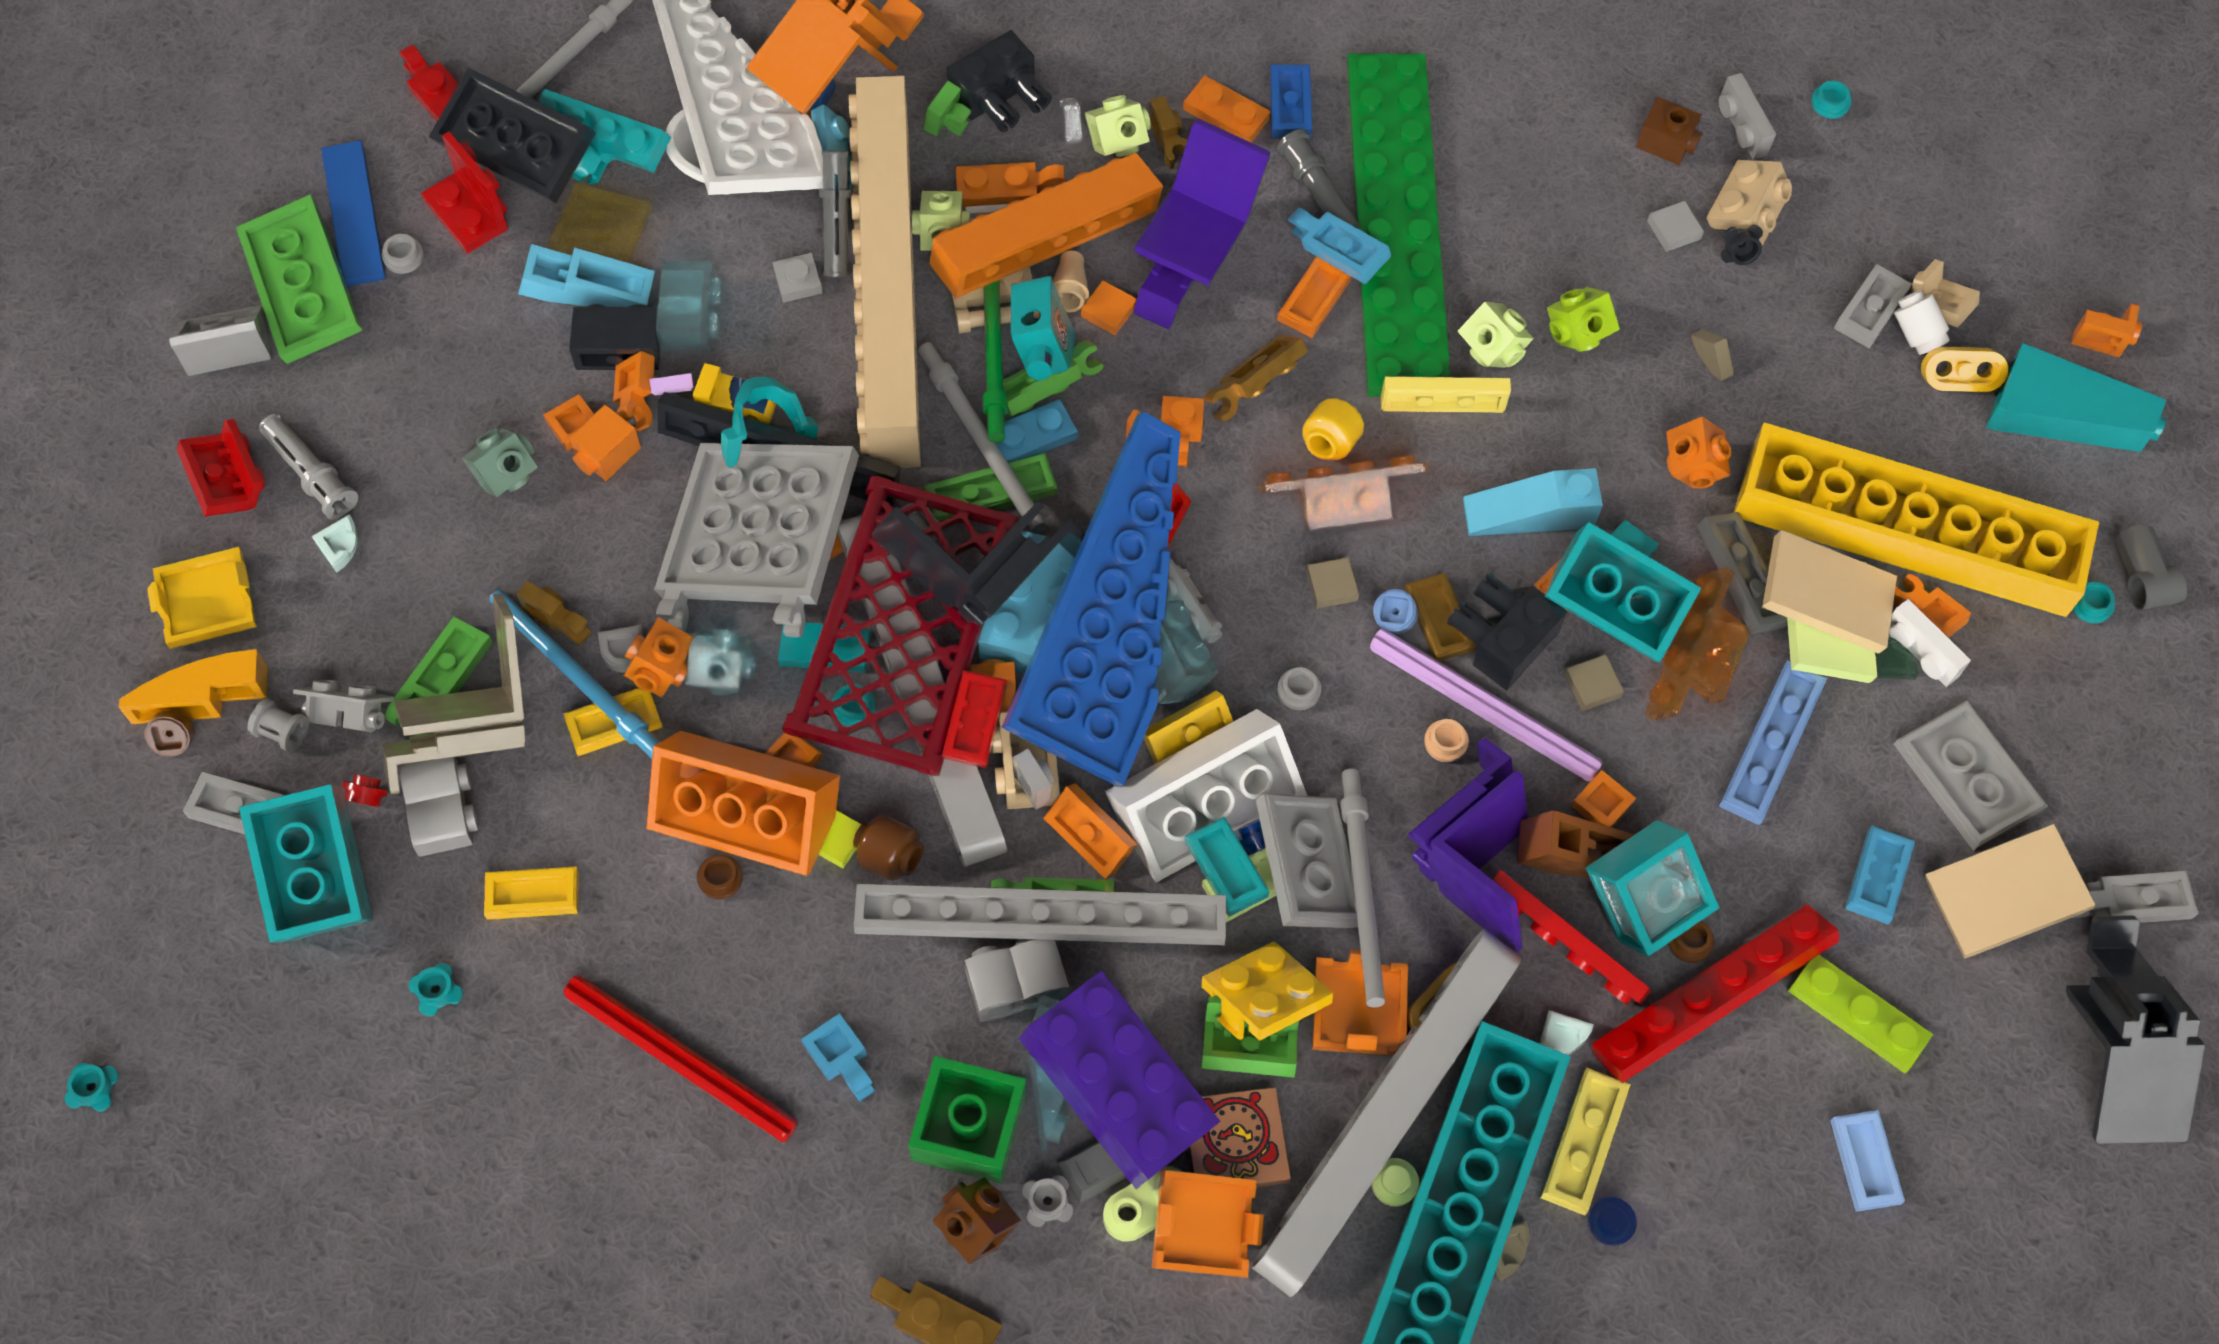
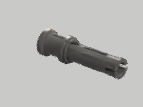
[1276,129,1361,229]

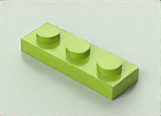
[1788,955,1934,1074]

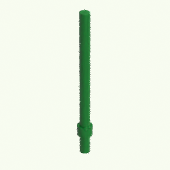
[983,280,1008,443]

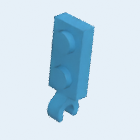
[1288,207,1391,284]

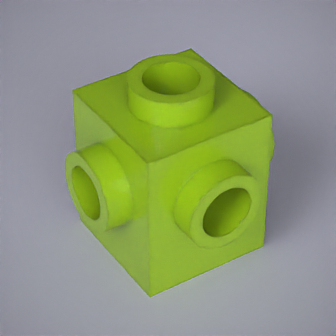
[1547,287,1620,352]

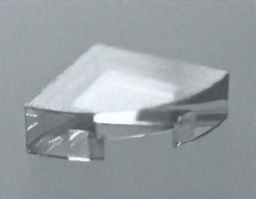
[1060,96,1082,145]

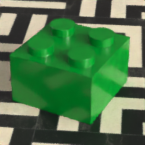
[908,1056,1027,1184]

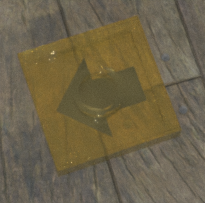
[547,183,653,263]

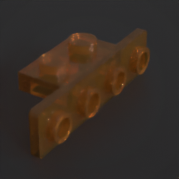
[1256,455,1428,530]
[1645,567,1750,721]

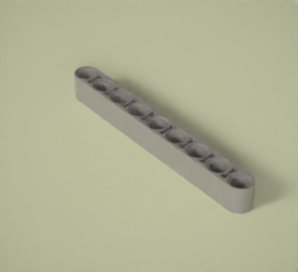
[837,514,1007,868]
[1251,929,1522,1297]

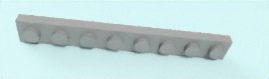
[854,884,1226,945]

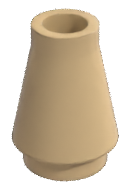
[1053,251,1089,312]

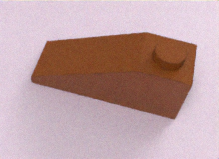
[1517,810,1635,878]

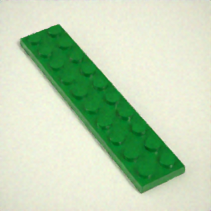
[1347,53,1450,397]

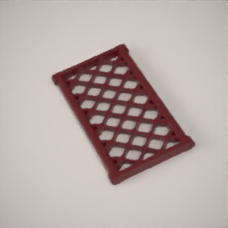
[782,476,1020,776]

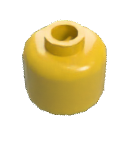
[1302,398,1364,460]

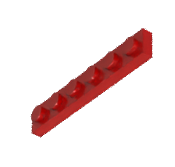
[1591,904,1839,1083]

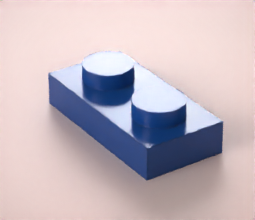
[1270,65,1312,139]

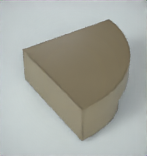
[1691,329,1734,381]
[1495,1220,1530,1282]

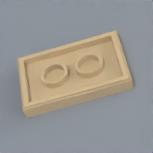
[1762,530,1897,653]
[1925,824,2095,959]

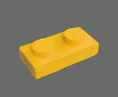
[1144,691,1234,765]

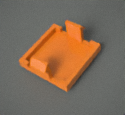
[1312,949,1408,1056]
[1151,1170,1264,1278]

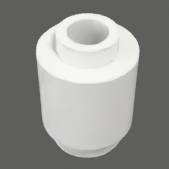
[1894,290,1950,355]

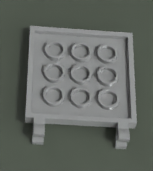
[654,443,859,637]

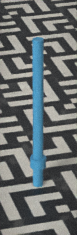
[489,589,660,759]

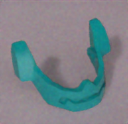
[721,377,818,468]

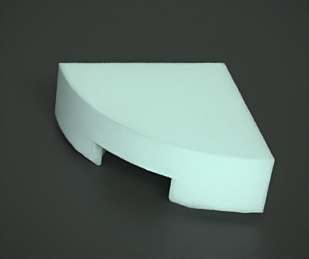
[312,514,358,573]
[1539,1010,1594,1055]

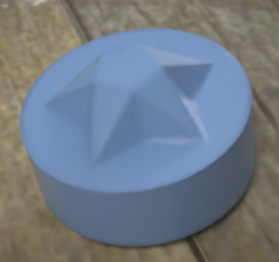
[1373,589,1418,634]

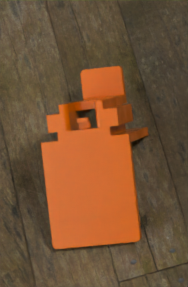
[747,0,924,114]

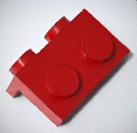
[177,419,265,517]

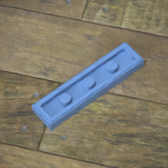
[1719,660,1828,826]

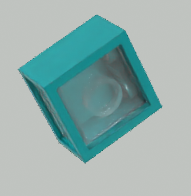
[1586,820,1719,957]

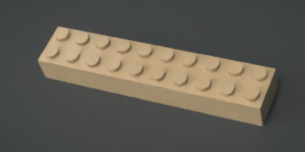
[849,76,921,468]

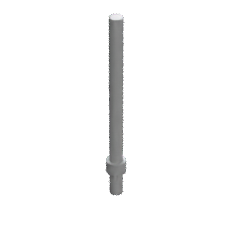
[516,0,634,98]
[918,342,1047,534]
[1340,769,1385,1007]

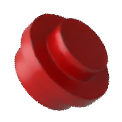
[342,774,388,807]

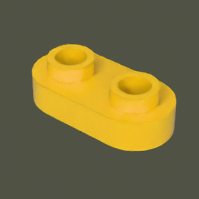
[1921,347,2008,392]

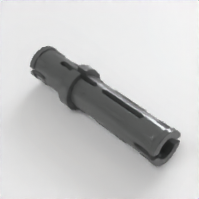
[819,150,852,277]

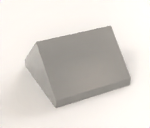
[169,305,271,376]

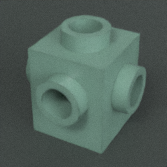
[461,428,538,497]

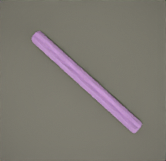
[1370,628,1603,781]

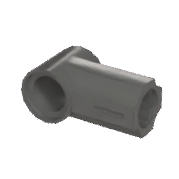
[2114,523,2187,611]

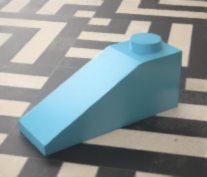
[1463,468,1603,536]

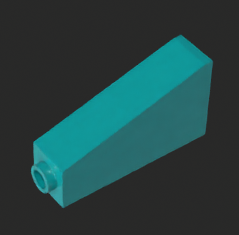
[1985,343,2167,452]

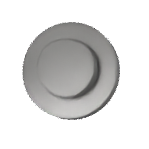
[381,234,424,274]
[1277,667,1321,710]

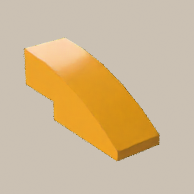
[119,649,268,724]

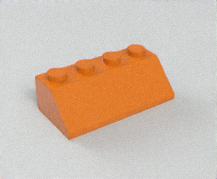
[646,730,840,876]

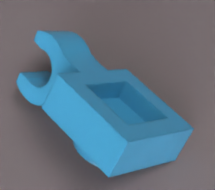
[801,1013,875,1102]

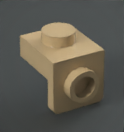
[1911,259,1980,327]

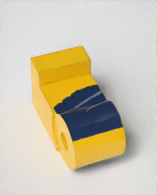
[693,363,777,425]

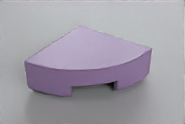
[649,373,694,396]

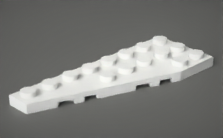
[652,0,823,195]

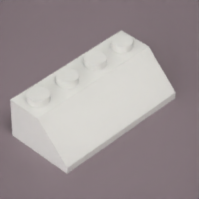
[1105,709,1307,882]

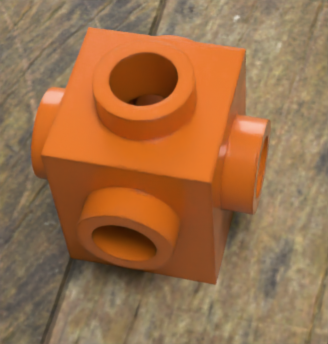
[1666,416,1731,489]
[623,617,696,698]

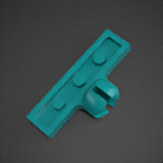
[538,89,672,185]

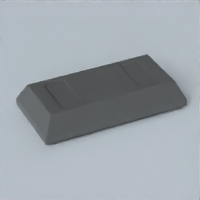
[1057,1140,1127,1204]

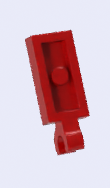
[399,44,459,122]

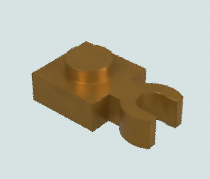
[516,581,592,646]

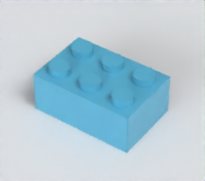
[978,531,1075,674]

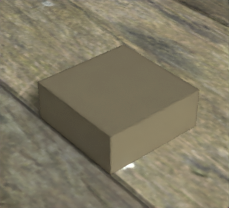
[1306,557,1359,609]
[1564,655,1624,711]

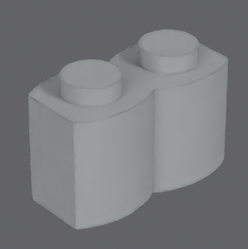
[399,757,479,857]
[965,939,1069,1022]

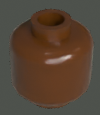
[853,814,924,881]

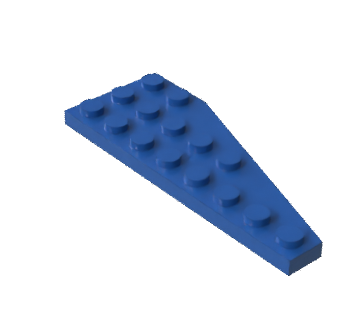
[1001,411,1181,787]

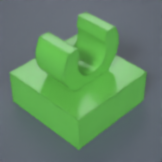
[923,81,971,136]

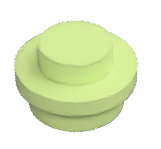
[1371,1158,1419,1207]

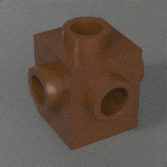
[933,1177,1022,1265]

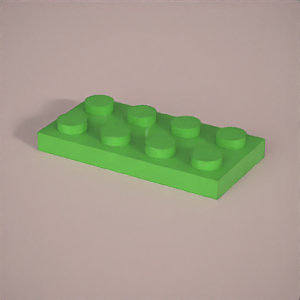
[236,194,363,364]

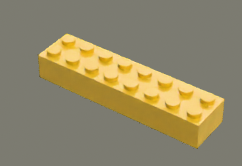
[1734,422,2099,617]

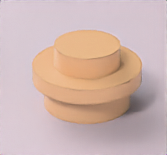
[1424,719,1469,762]

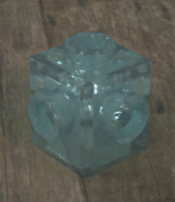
[686,629,757,695]

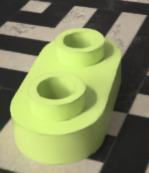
[1103,1166,1182,1241]

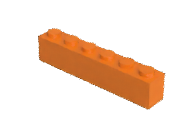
[929,153,1163,299]

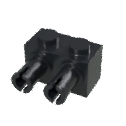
[947,30,1052,132]
[1447,573,1568,691]

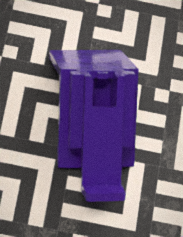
[1134,119,1270,329]
[1408,737,1528,953]

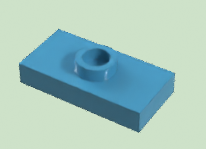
[1845,825,1915,925]

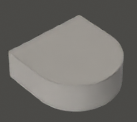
[598,624,644,673]

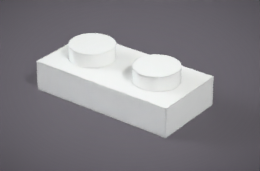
[1889,599,1971,687]

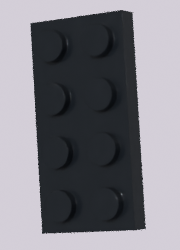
[429,68,596,203]

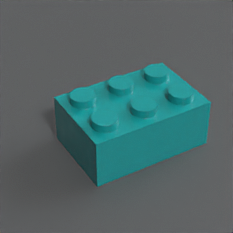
[239,784,374,943]

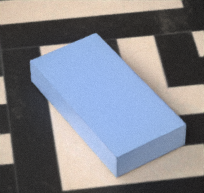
[1830,1110,1905,1212]

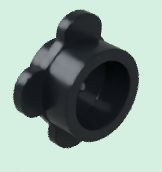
[1721,225,1763,265]

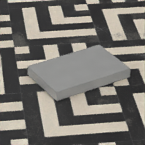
[1893,701,2048,851]
[1255,793,1358,928]

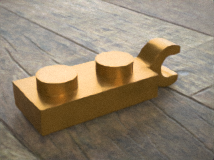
[1204,334,1309,421]
[870,1276,1003,1344]

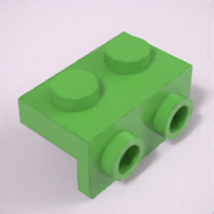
[1201,996,1299,1078]

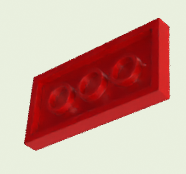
[1493,870,1652,1005]

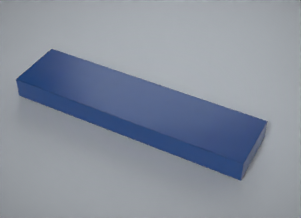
[321,140,386,287]

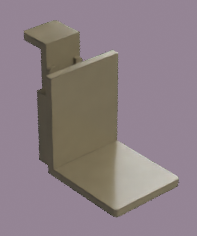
[382,593,526,795]

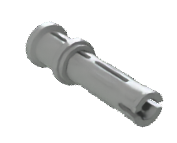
[258,414,359,520]

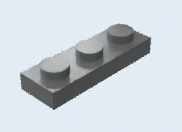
[1697,512,1788,634]

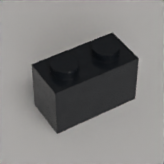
[569,304,662,370]

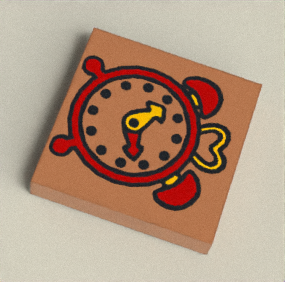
[1189,1087,1291,1187]

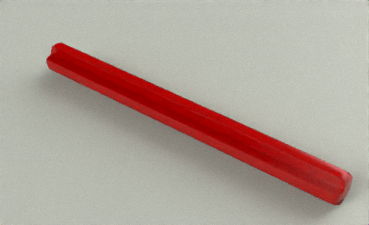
[563,975,798,1142]

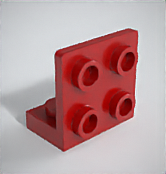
[421,132,508,254]

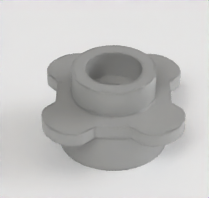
[1022,1175,1073,1227]

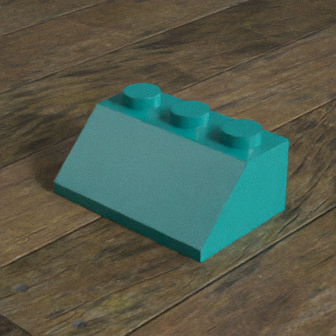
[1544,522,1701,663]

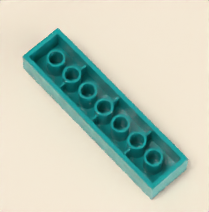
[1361,1021,1571,1344]

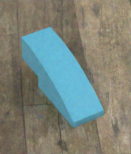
[518,244,655,307]

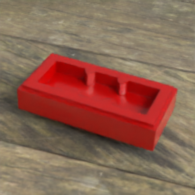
[942,670,1008,768]

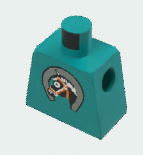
[1011,276,1076,380]

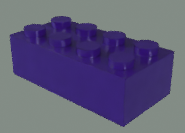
[1019,970,1221,1189]

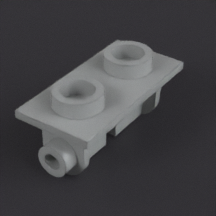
[1165,559,1223,653]
[293,680,394,733]

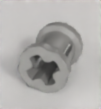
[247,699,309,753]

